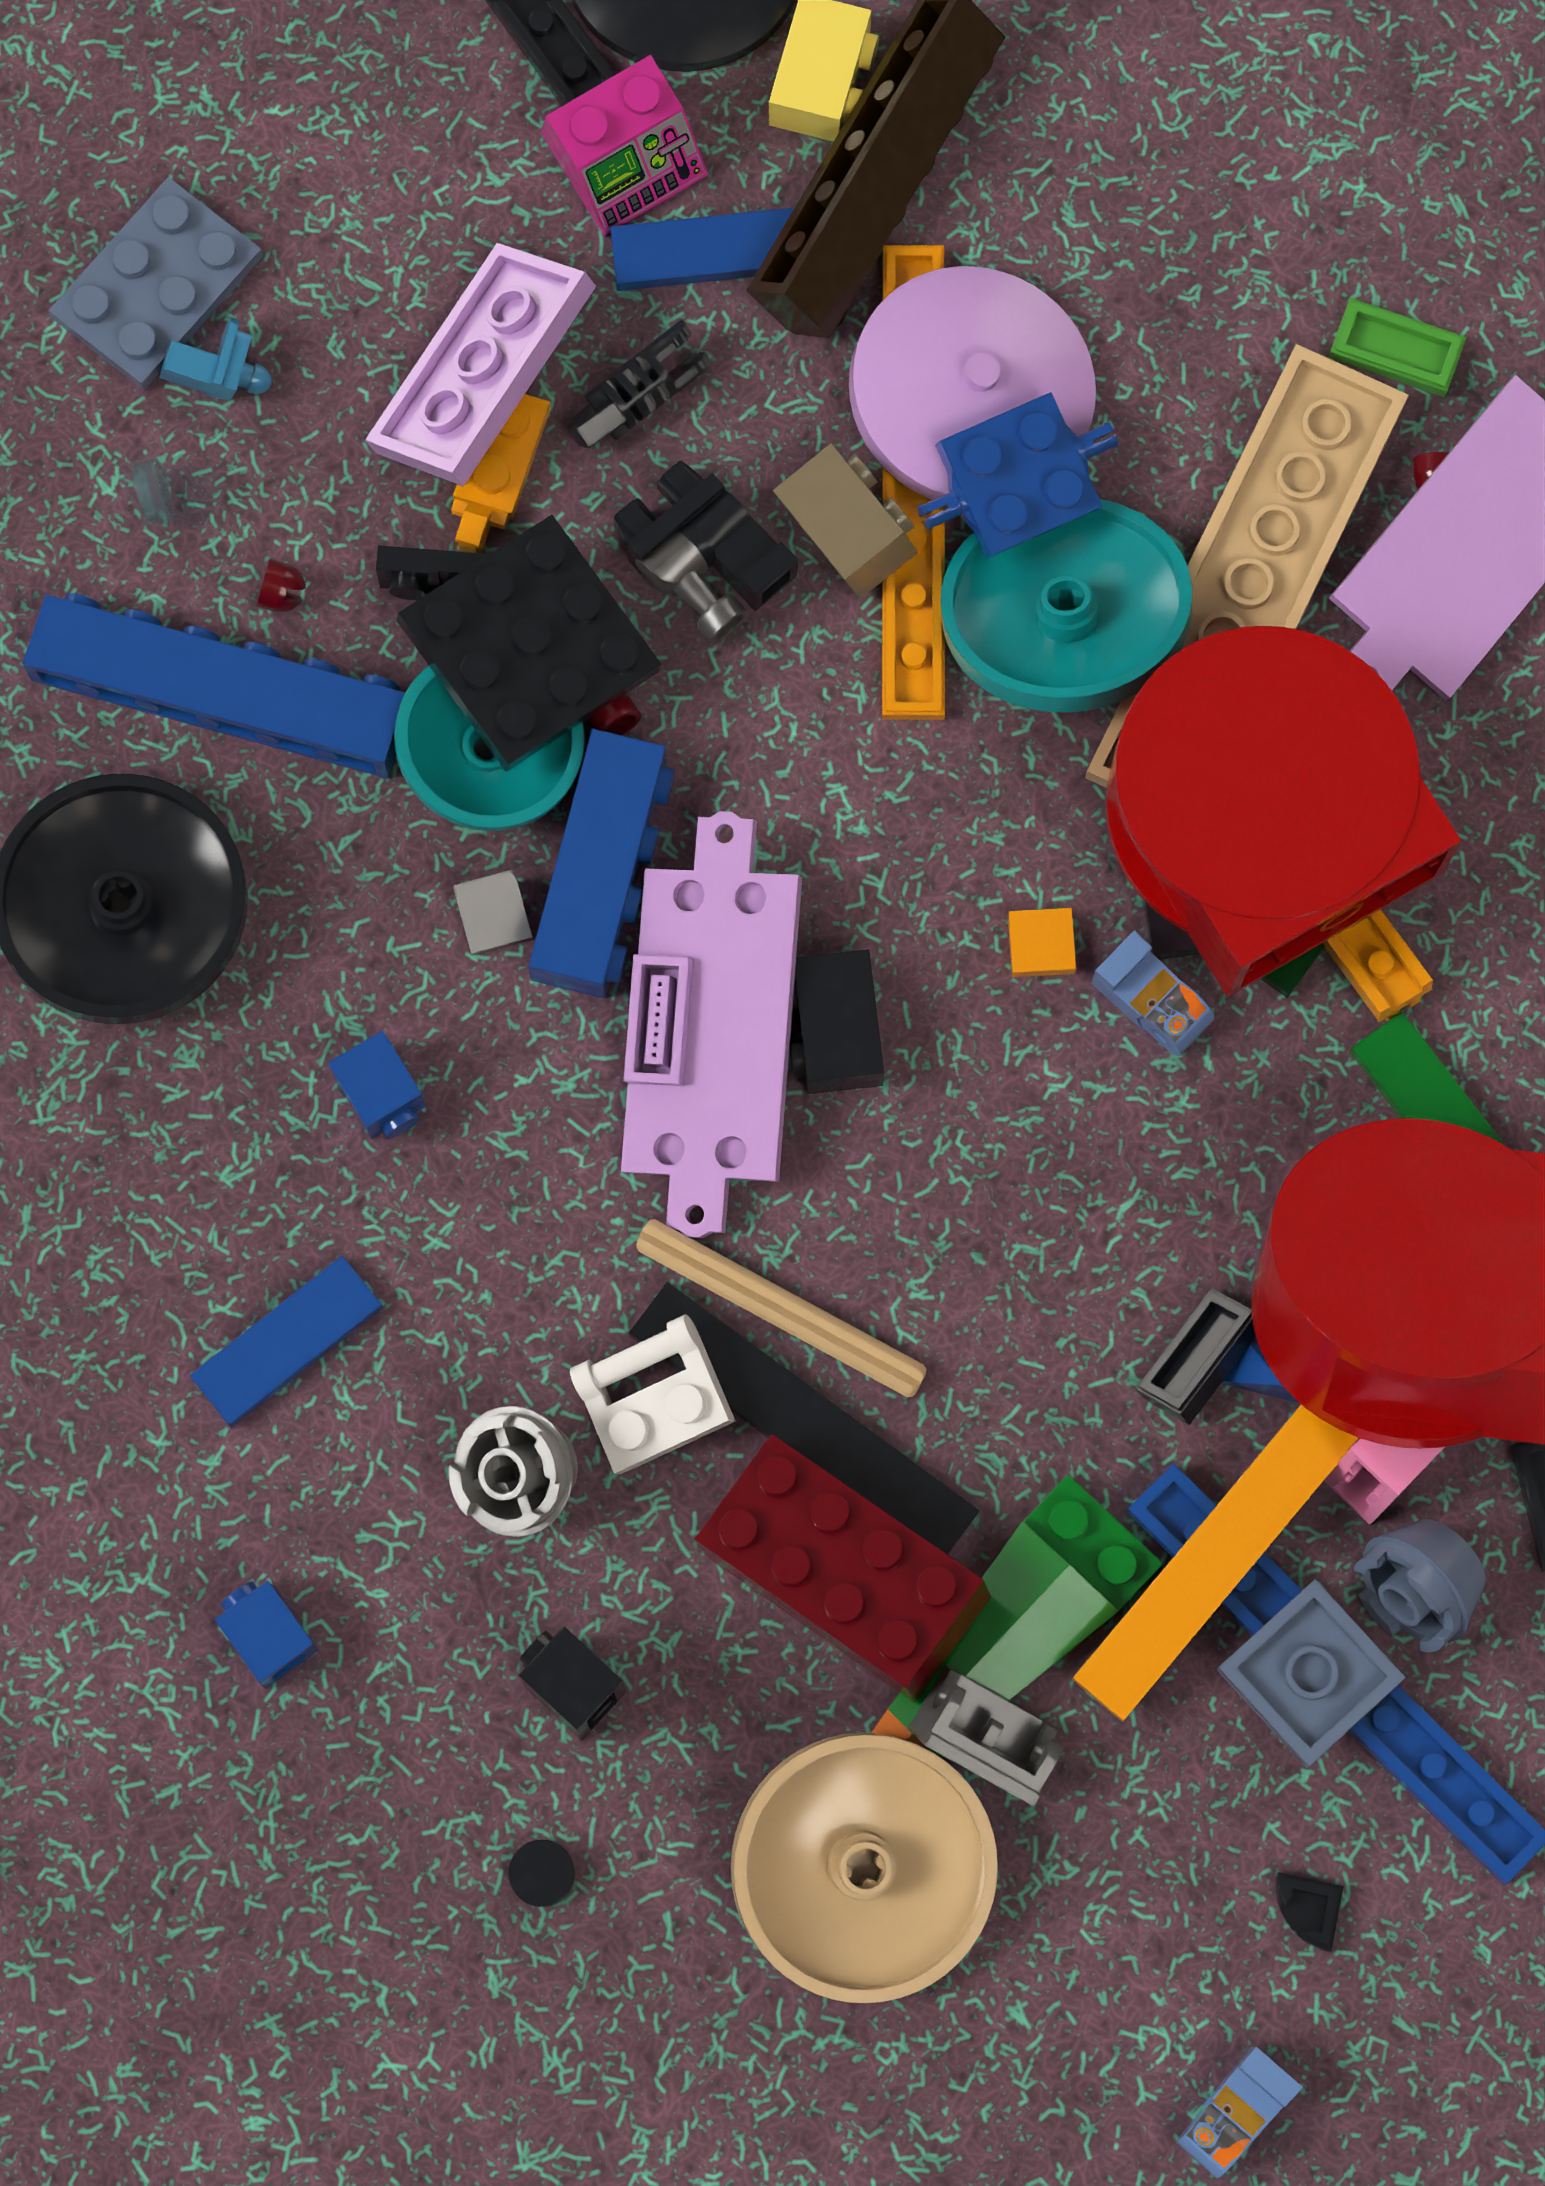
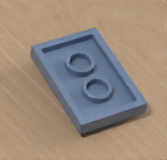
[48,177,263,390]

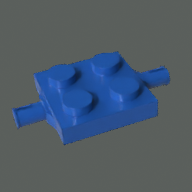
[917,392,1119,559]

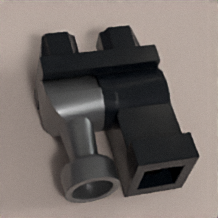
[614,460,798,645]

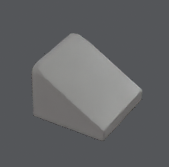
[453,870,533,955]

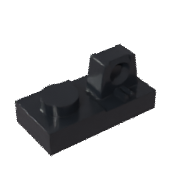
[376,545,489,600]

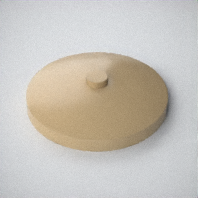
[731,1732,998,2003]

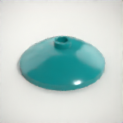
[394,666,584,831]

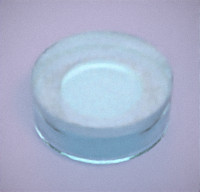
[132,458,175,524]

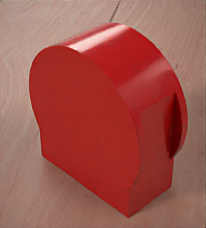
[1106,626,1461,998]
[1251,1118,1545,1449]

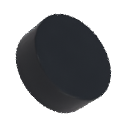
[508,1840,575,1907]

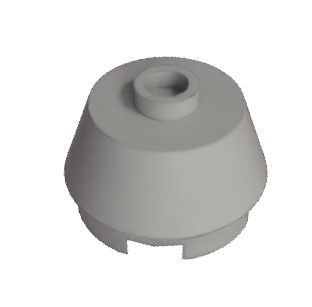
[448,1406,578,1537]

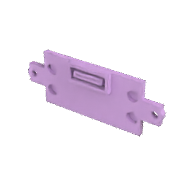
[1329,375,1545,701]
[621,811,802,1238]

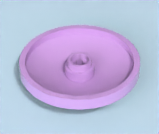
[849,266,1096,500]

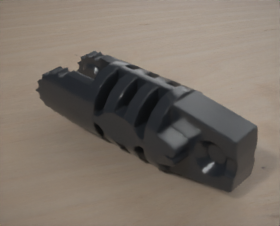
[565,319,713,448]

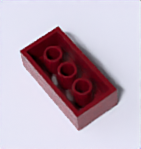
[694,1434,991,1703]

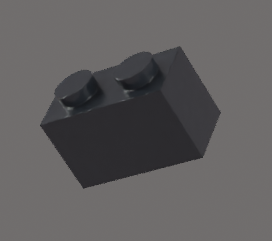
[789,949,884,1094]
[518,1626,627,1740]

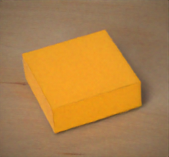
[1008,908,1076,977]

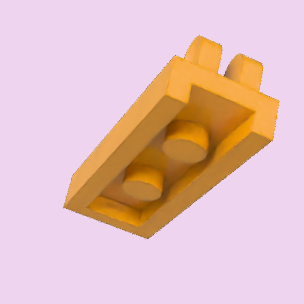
[1323,910,1433,1022]

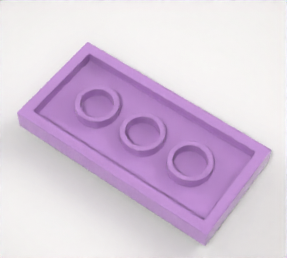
[365,243,596,486]

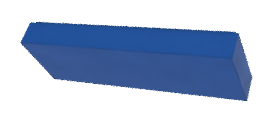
[610,208,793,291]
[189,1256,383,1428]

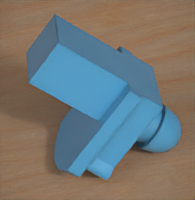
[159,317,272,401]

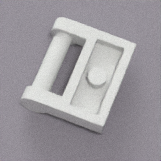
[570,1314,735,1474]

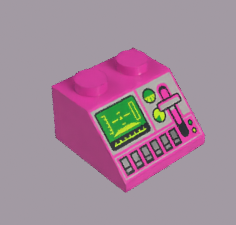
[541,55,709,237]

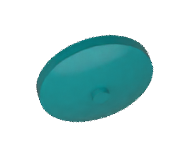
[940,499,1192,712]

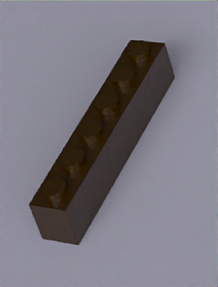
[746,0,1006,338]

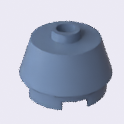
[1354,1519,1486,1652]

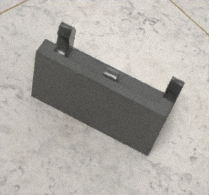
[908,1665,1063,1806]

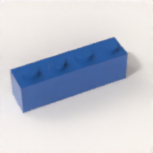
[528,729,676,999]

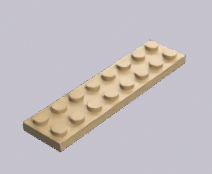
[1085,344,1409,788]

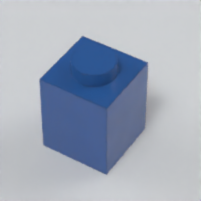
[328,1030,426,1139]
[214,1581,319,1689]

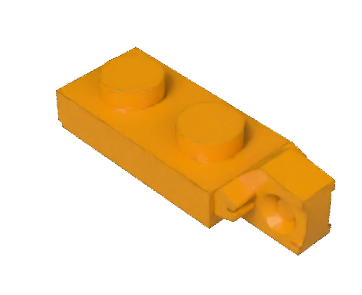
[451,394,551,553]

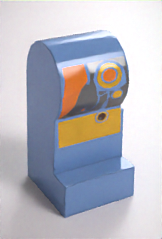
[1091,930,1214,1056]
[1176,2047,1303,2179]

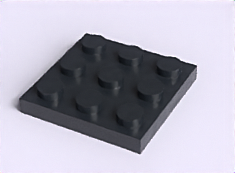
[396,515,662,772]

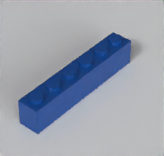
[22,593,405,779]

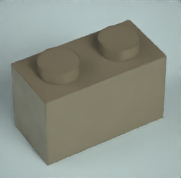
[773,443,918,599]

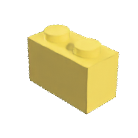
[769,0,879,142]

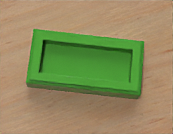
[1329,298,1467,398]

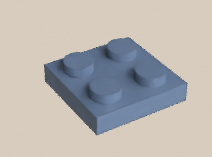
[1216,1579,1406,1769]

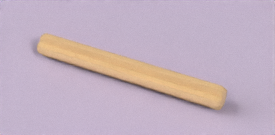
[636,1219,927,1397]

